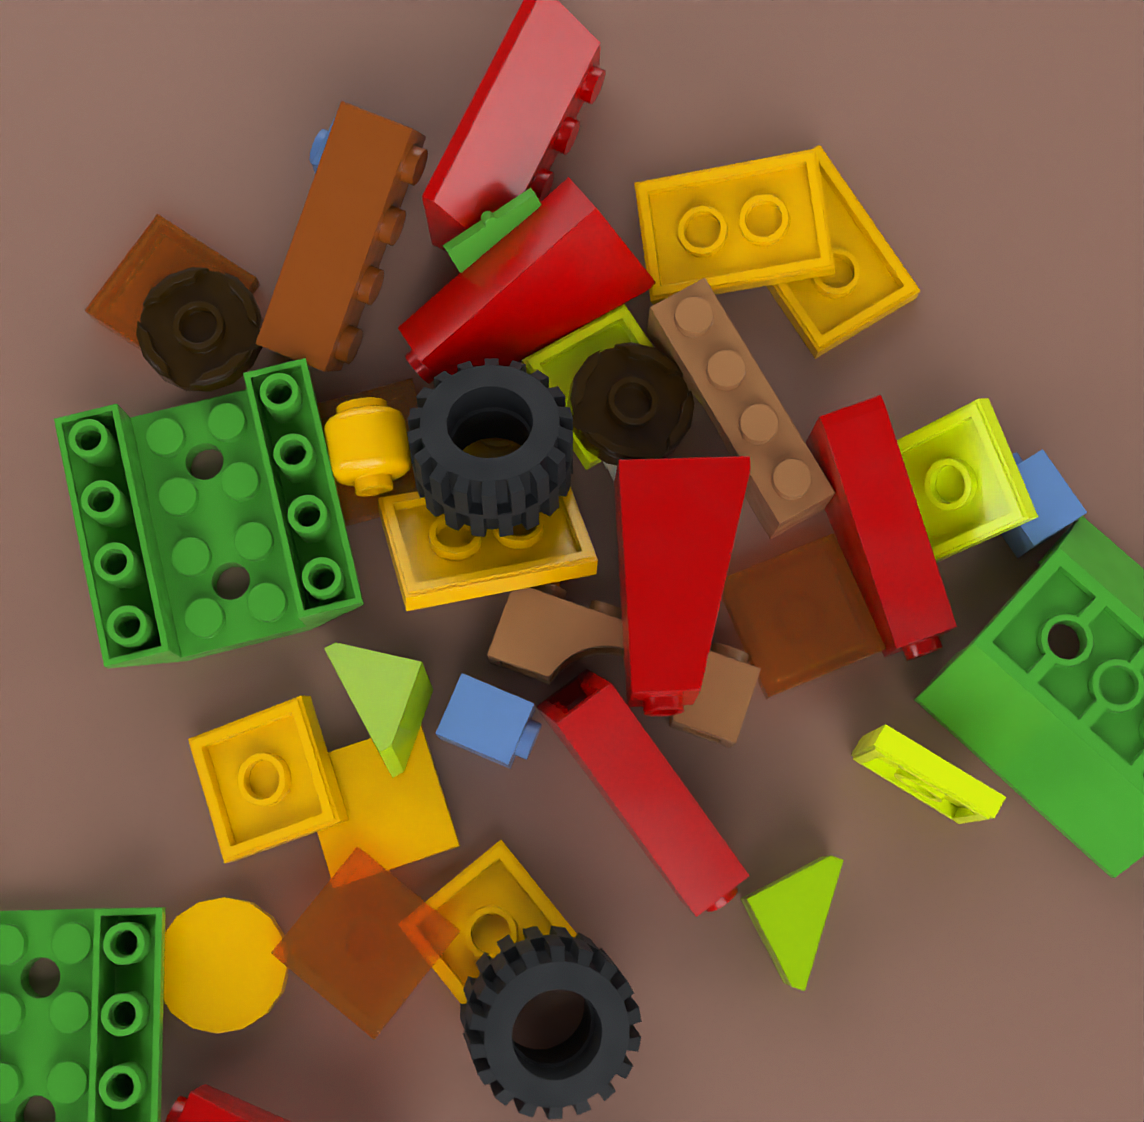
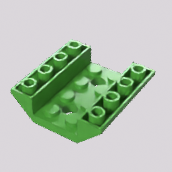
[54,358,364,669]
[914,516,1144,878]
[0,907,166,1122]

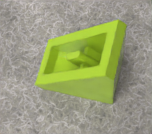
[324,642,434,778]
[740,856,844,991]

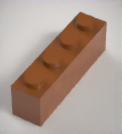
[255,101,428,372]

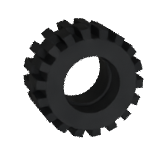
[407,358,573,537]
[460,926,642,1119]

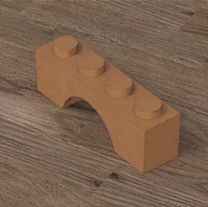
[647,278,835,540]
[487,583,761,748]

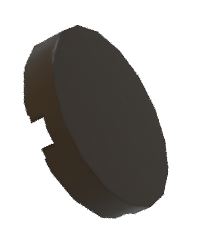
[136,267,263,392]
[566,342,695,466]

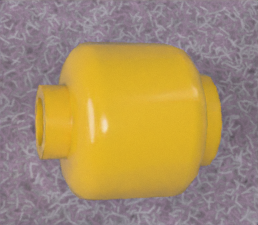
[323,397,412,496]

